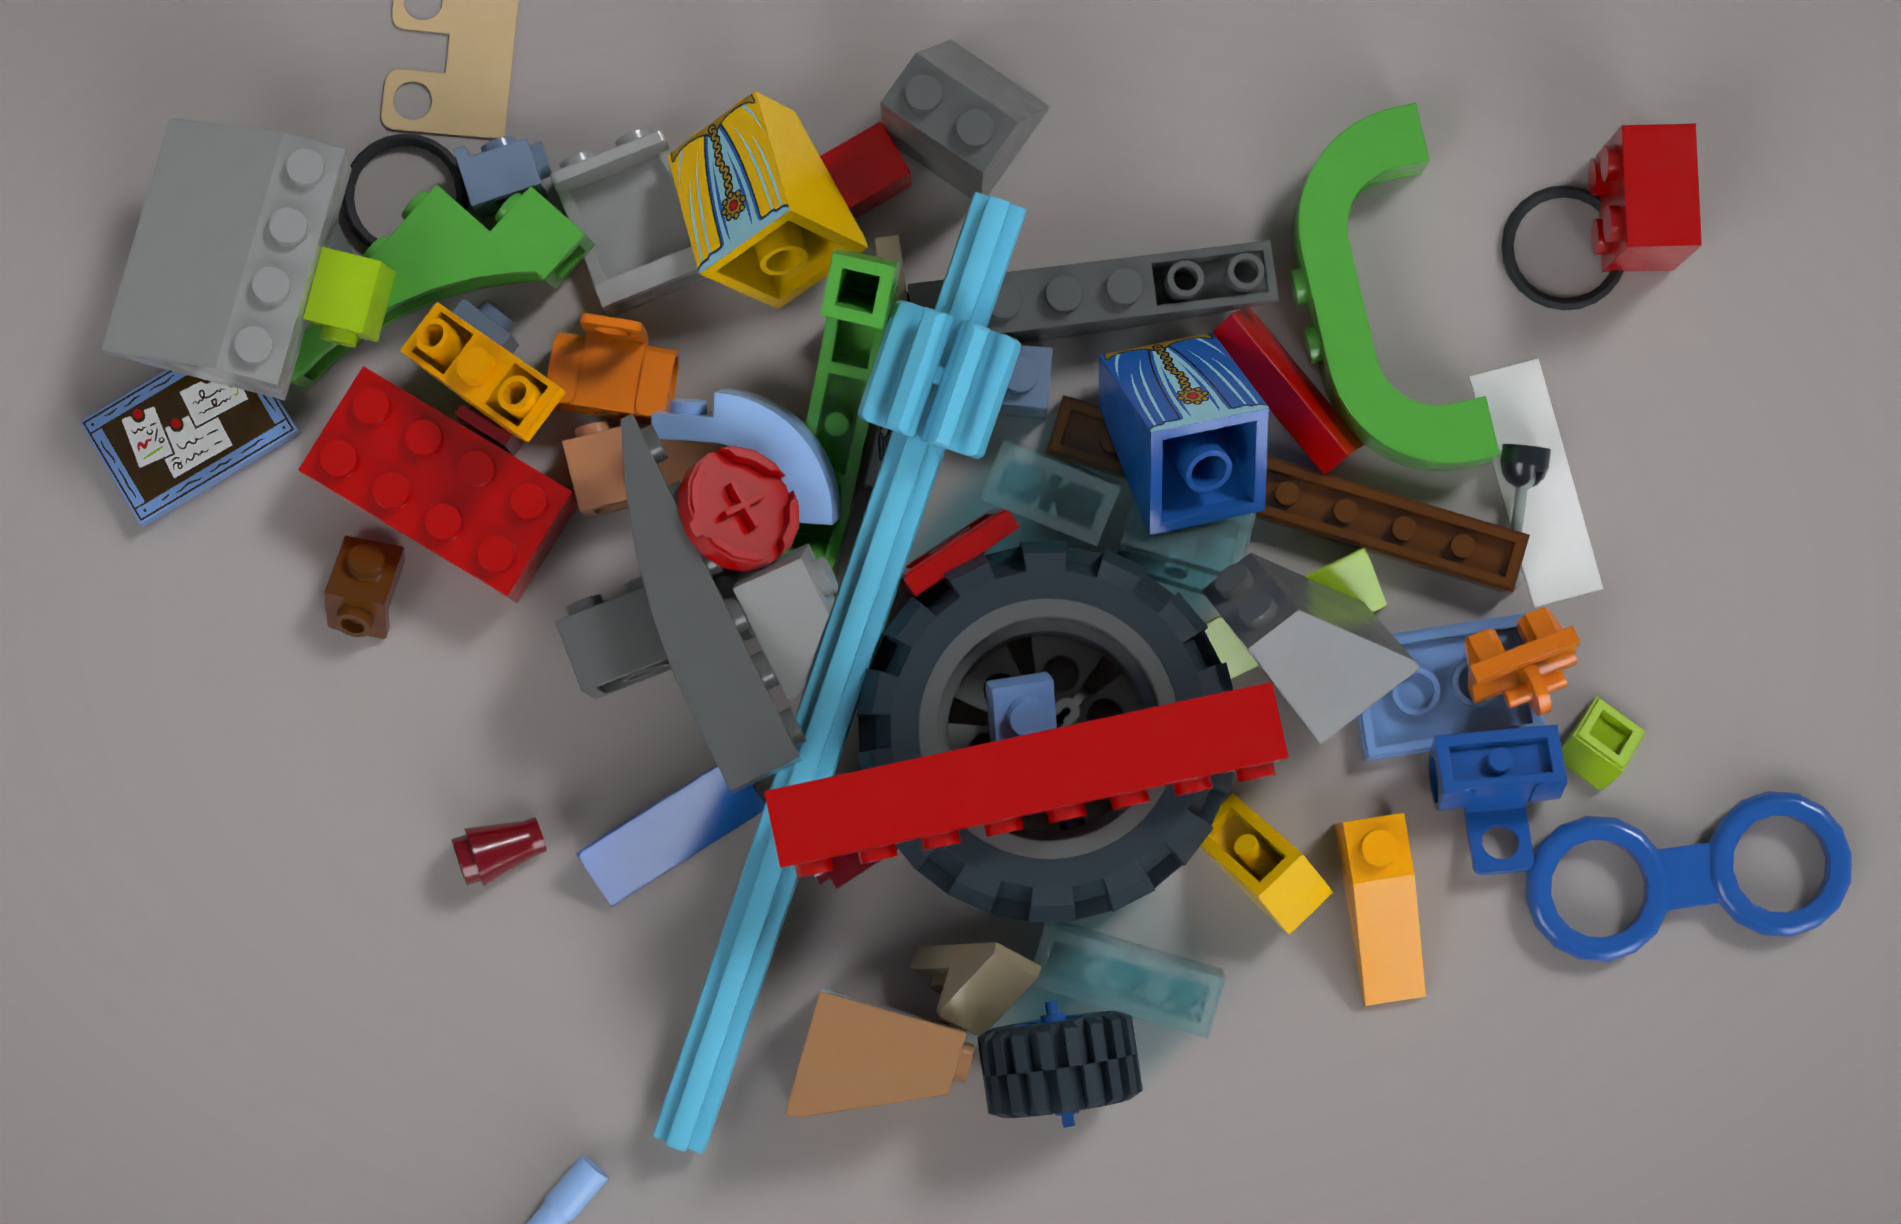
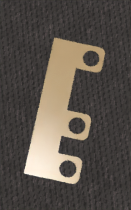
[381,0,519,139]

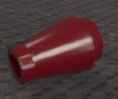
[451,817,547,886]

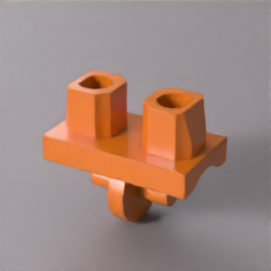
[1464,607,1580,716]

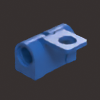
[1428,724,1568,876]

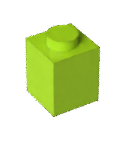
[303,247,396,348]

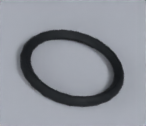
[342,134,468,247]
[1501,185,1624,311]

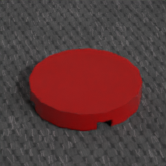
[678,445,799,572]

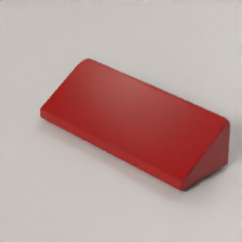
[1213,307,1364,476]

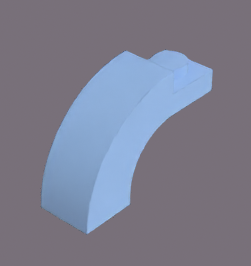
[651,388,841,525]

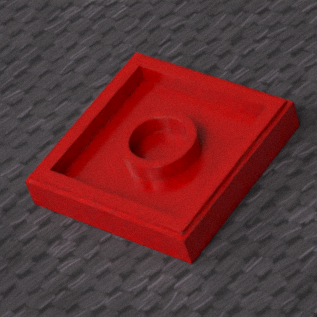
[900,508,1020,597]

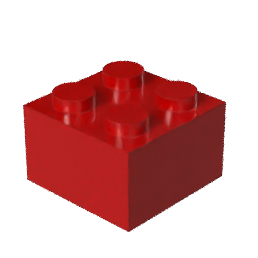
[1588,123,1702,272]

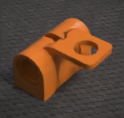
[547,313,679,424]

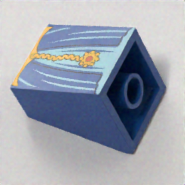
[1099,332,1269,535]

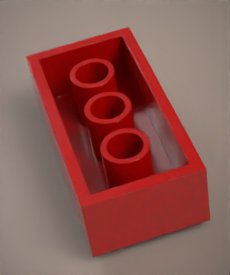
[298,366,578,603]

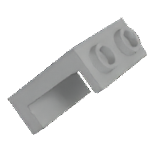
[550,128,709,317]

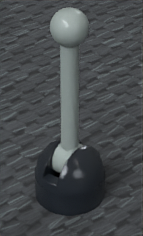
[1500,444,1551,590]

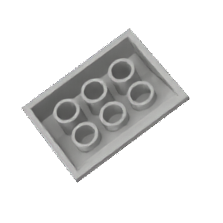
[101,118,352,400]

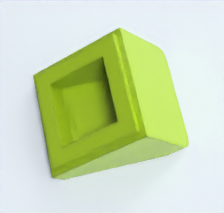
[1561,696,1646,790]

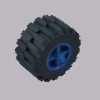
[977,1001,1143,1128]

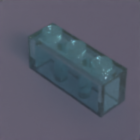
[1031,921,1226,1039]

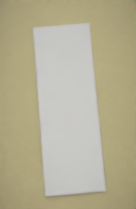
[1469,358,1603,608]

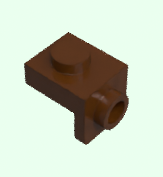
[324,535,405,639]

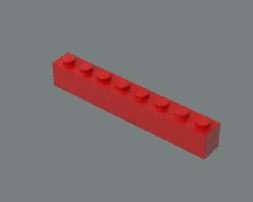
[764,682,1289,878]

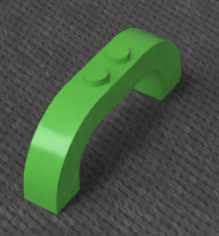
[1289,103,1500,471]
[782,248,900,577]

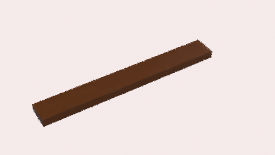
[1046,395,1530,595]

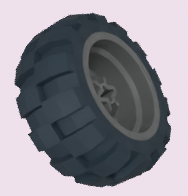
[857,541,1234,922]

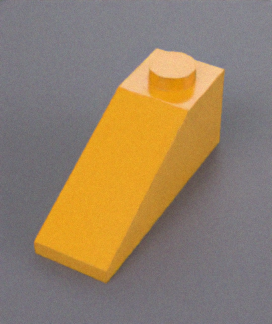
[1334,813,1426,1006]

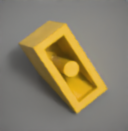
[1200,793,1333,935]

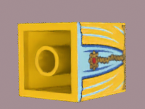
[667,91,868,309]

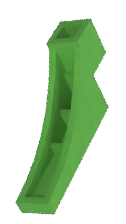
[291,184,596,391]

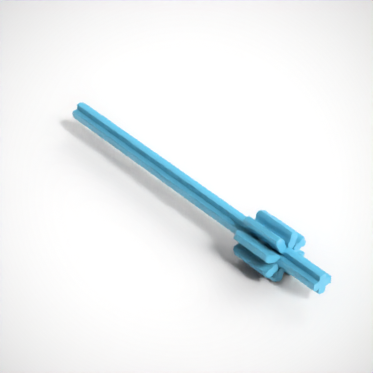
[652,192,1027,1154]

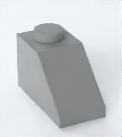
[733,543,838,701]

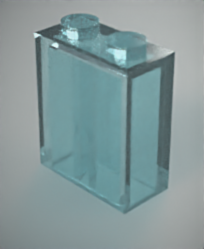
[980,436,1121,546]

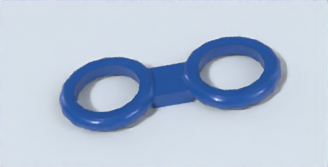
[1525,791,1852,962]

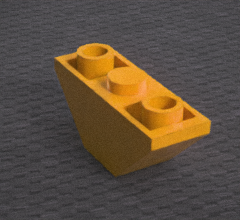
[400,302,566,442]

